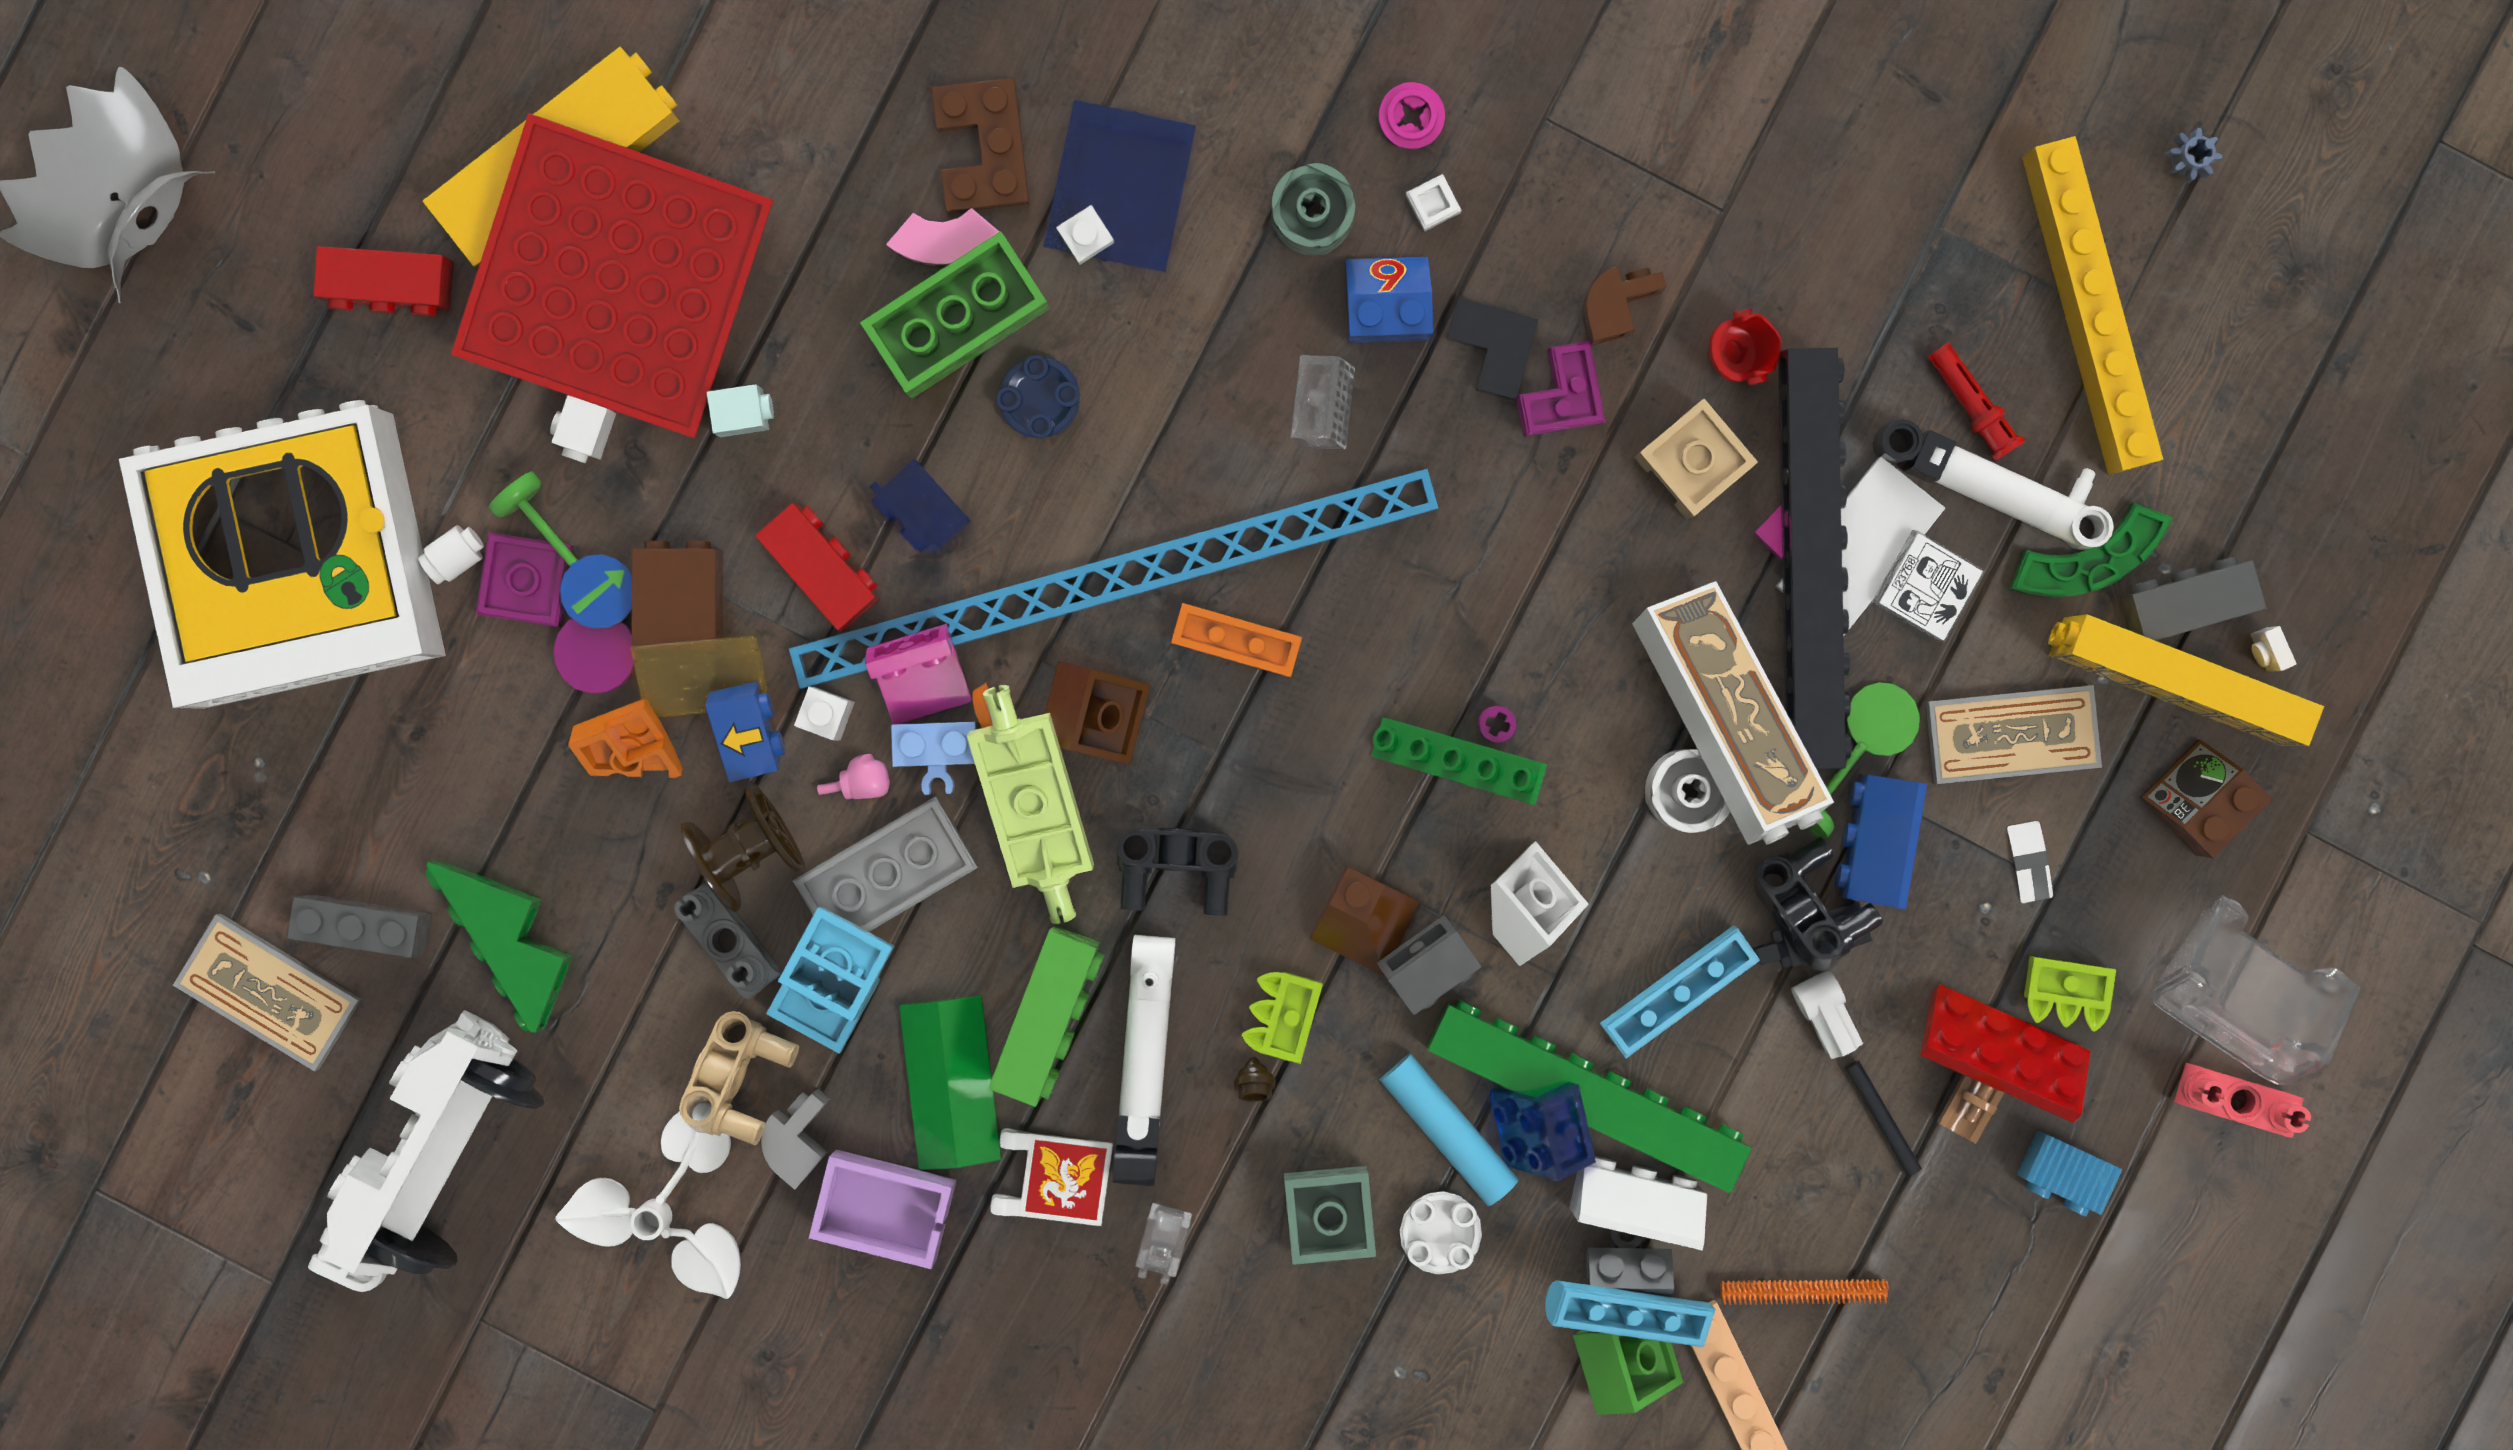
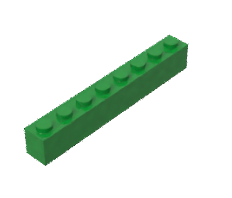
[1425,999,1752,1194]

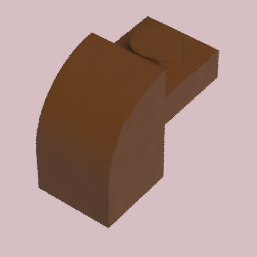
[1582,266,1667,346]

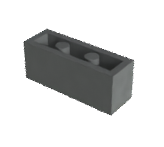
[2120,556,2267,641]
[287,894,432,958]

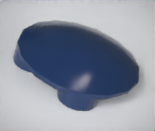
[997,355,1080,439]

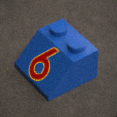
[1345,257,1433,343]

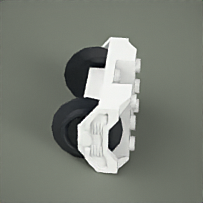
[322,1010,544,1277]

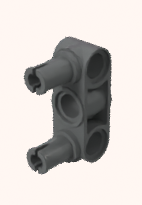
[674,881,782,1000]

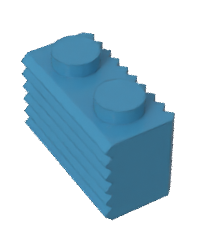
[2017,1130,2122,1217]

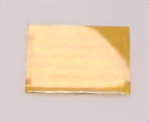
[630,635,771,718]

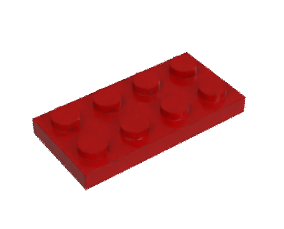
[1920,984,2091,1123]

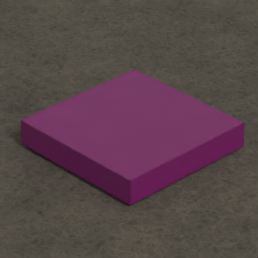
[476,532,574,627]

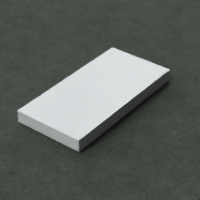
[1775,457,1945,636]

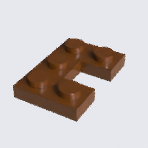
[932,78,1029,214]

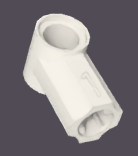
[1791,970,1863,1060]

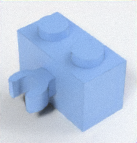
[891,722,980,795]

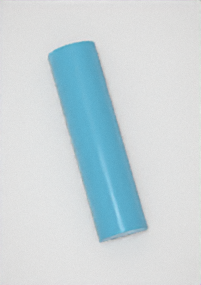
[1600,925,1760,1058]
[1379,1052,1519,1206]
[1545,1280,1716,1347]

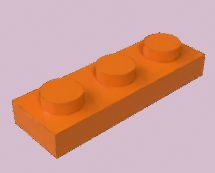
[1171,603,1302,677]

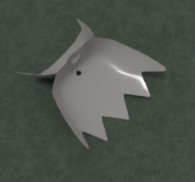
[0,67,215,303]

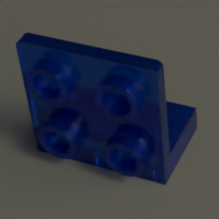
[870,459,972,554]
[1490,1082,1596,1181]

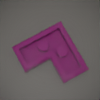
[1516,341,1606,438]

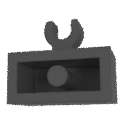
[1583,1230,1674,1297]

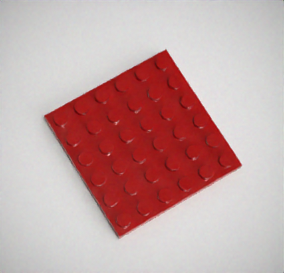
[451,113,774,438]

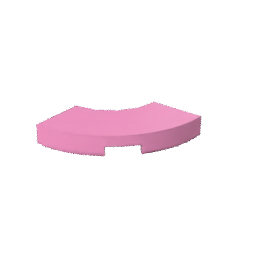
[886,208,999,266]

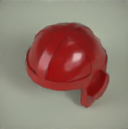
[1707,308,1782,385]

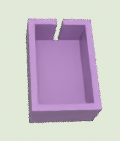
[809,1149,957,1269]

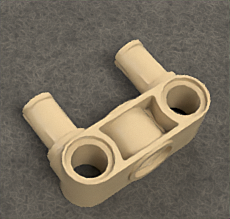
[679,1011,799,1145]

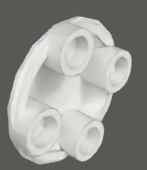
[1400,1191,1482,1274]

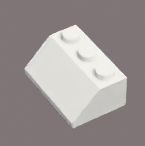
[1569,1156,1707,1250]

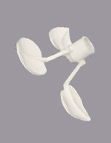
[555,1102,741,1299]

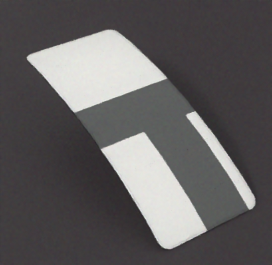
[2007,821,2053,903]

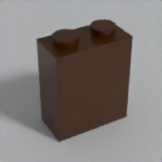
[632,541,723,650]

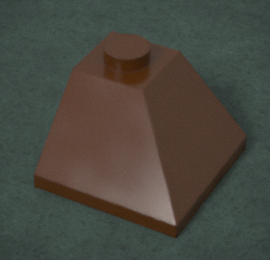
[1310,865,1420,976]

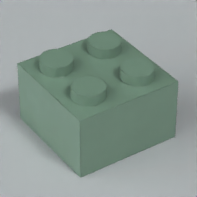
[1284,1166,1376,1265]

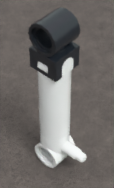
[1873,419,2114,550]
[1113,935,1176,1187]

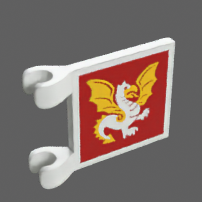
[991,1128,1113,1226]

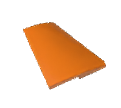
[568,698,683,778]

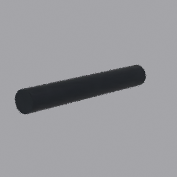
[1845,1060,1922,1176]

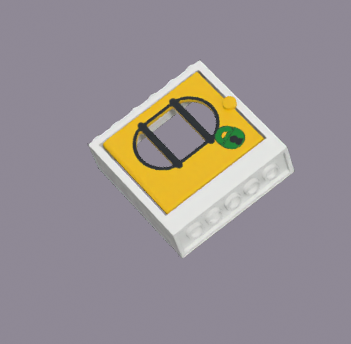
[119,400,446,709]

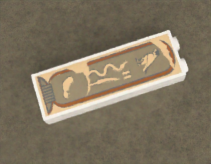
[1633,581,1834,845]

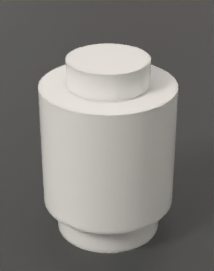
[418,525,484,584]

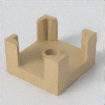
[1634,399,1758,520]

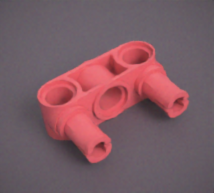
[2174,1062,2311,1138]

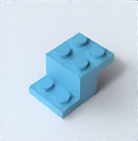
[766,906,894,1053]

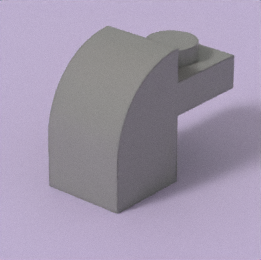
[761,1089,830,1190]

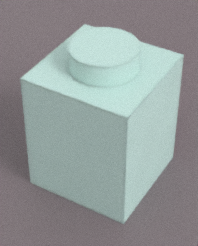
[707,384,774,437]

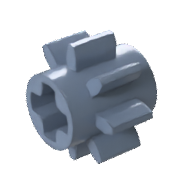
[2165,128,2222,183]

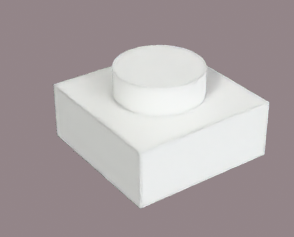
[1056,205,1115,265]
[2250,626,2296,672]

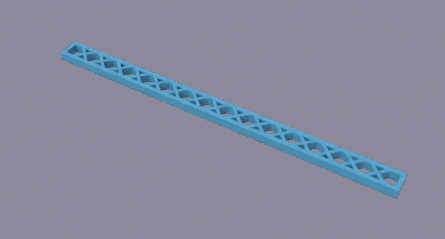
[789,469,1439,689]

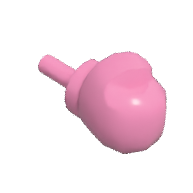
[817,754,890,800]

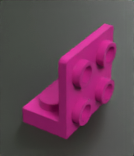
[865,624,972,725]

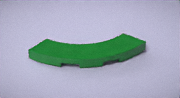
[2009,503,2173,598]

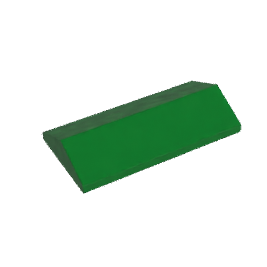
[899,995,1002,1170]

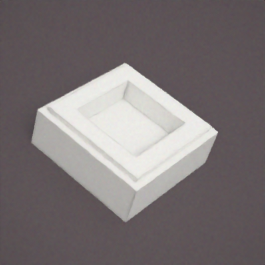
[1405,174,1462,232]

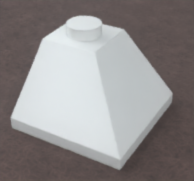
[1491,841,1589,966]

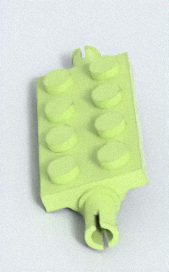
[967,685,1094,924]

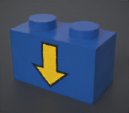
[705,681,785,782]

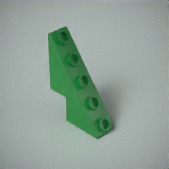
[1371,717,1548,805]
[425,860,573,1033]

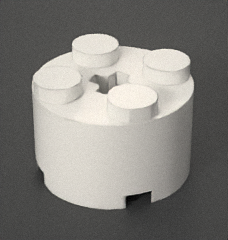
[1645,749,1730,833]

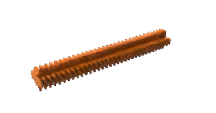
[1719,1279,1889,1305]

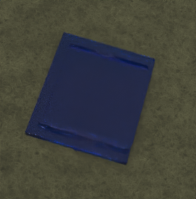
[1044,100,1196,273]

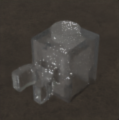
[1135,1203,1192,1285]

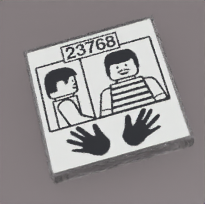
[1872,530,1985,643]

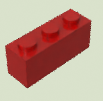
[314,246,454,317]
[755,503,880,632]

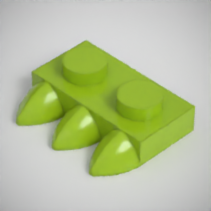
[2024,956,2116,1032]
[1242,972,1323,1064]

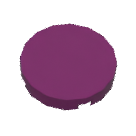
[553,619,639,694]

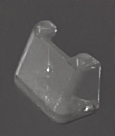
[2151,895,2361,1085]

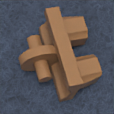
[1937,1075,2004,1144]

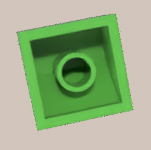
[1573,1330,1683,1415]

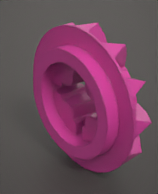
[1379,82,1445,150]

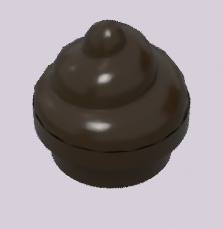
[1234,1057,1275,1102]

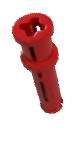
[1927,342,2026,462]

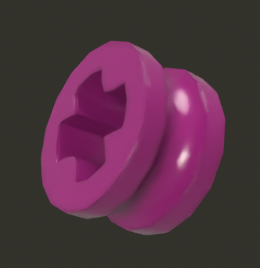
[1477,706,1516,743]

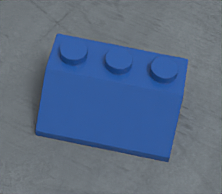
[1835,774,1927,909]

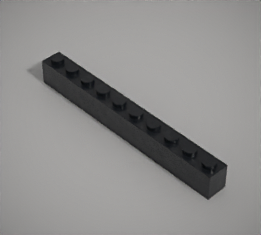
[1778,347,1852,769]

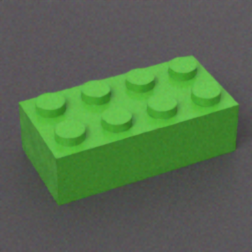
[860,231,1050,399]
[988,925,1105,1107]

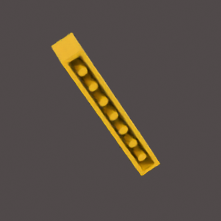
[2022,136,2163,475]

